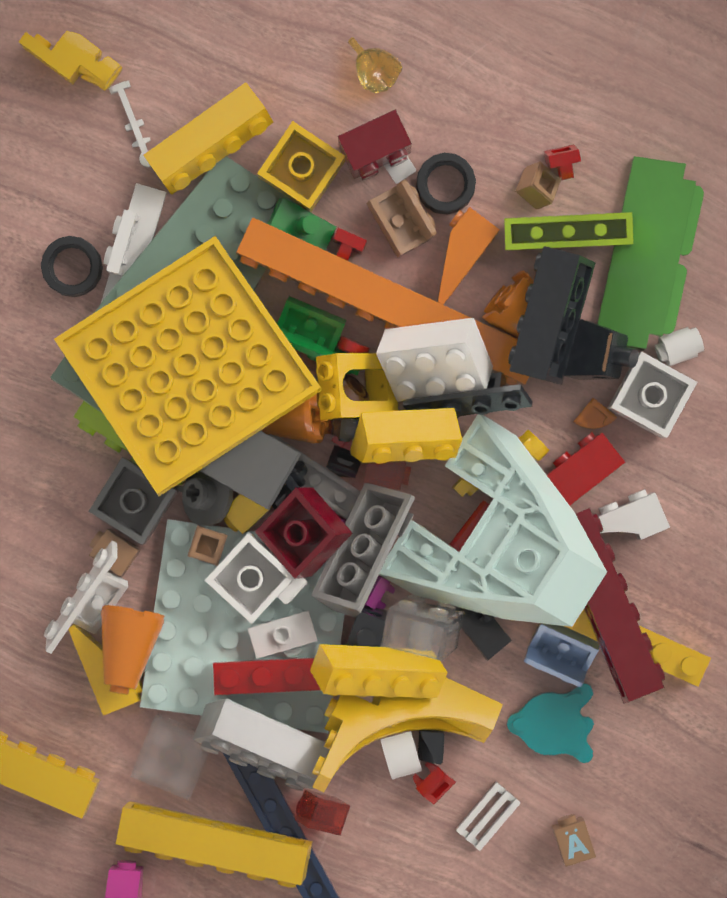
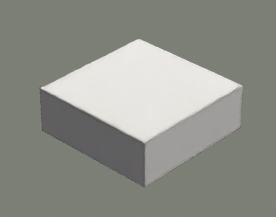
[277,578,308,604]

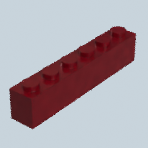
[576,508,665,704]

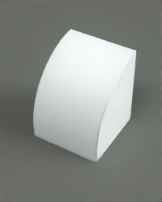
[380,731,422,779]

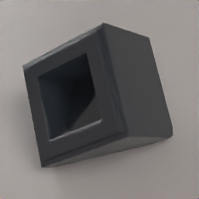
[418,730,445,765]

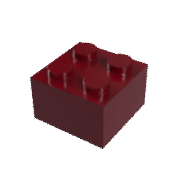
[338,109,412,181]
[255,487,353,579]

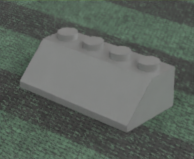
[311,482,415,617]

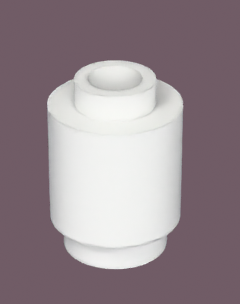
[655,327,704,366]

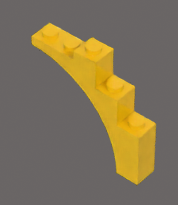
[312,677,503,793]

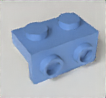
[524,623,600,687]

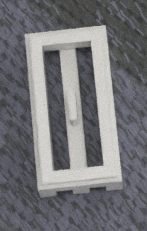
[456,782,520,851]

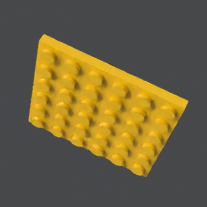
[54,236,321,497]

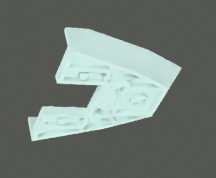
[379,414,607,627]

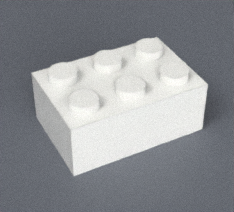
[376,318,493,402]

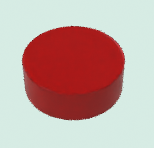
[337,336,370,353]

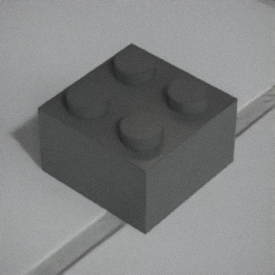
[88,457,179,545]

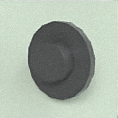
[175,471,233,526]

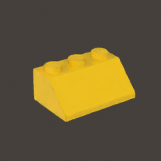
[350,408,462,464]

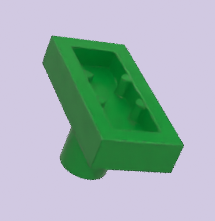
[267,198,337,251]

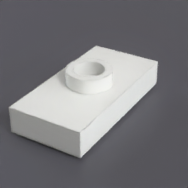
[248,610,318,659]

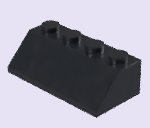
[508,246,596,385]

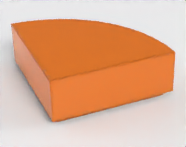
[573,397,617,429]

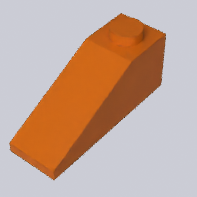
[437,207,500,305]

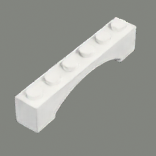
[598,489,670,540]

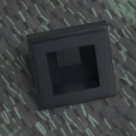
[326,445,361,478]

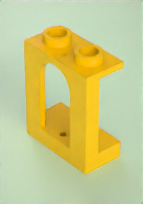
[316,353,398,420]

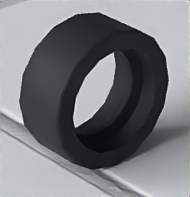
[416,152,476,215]
[41,236,103,297]

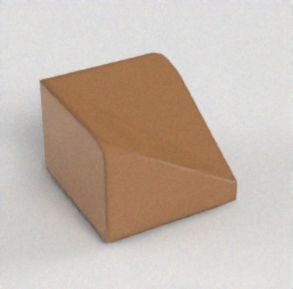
[515,161,561,209]
[187,525,228,566]

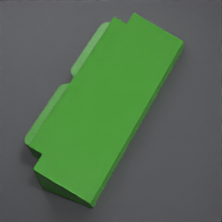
[597,156,704,351]

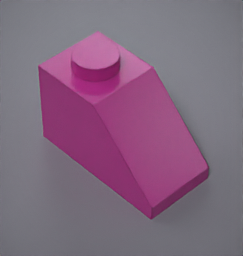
[105,860,144,898]

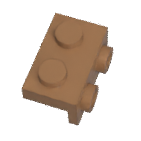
[366,179,437,258]

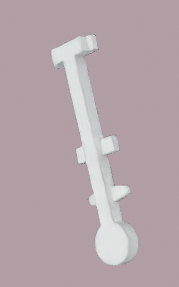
[108,80,151,168]

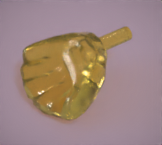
[348,37,402,93]

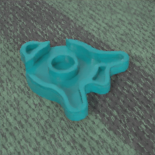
[507,683,594,763]

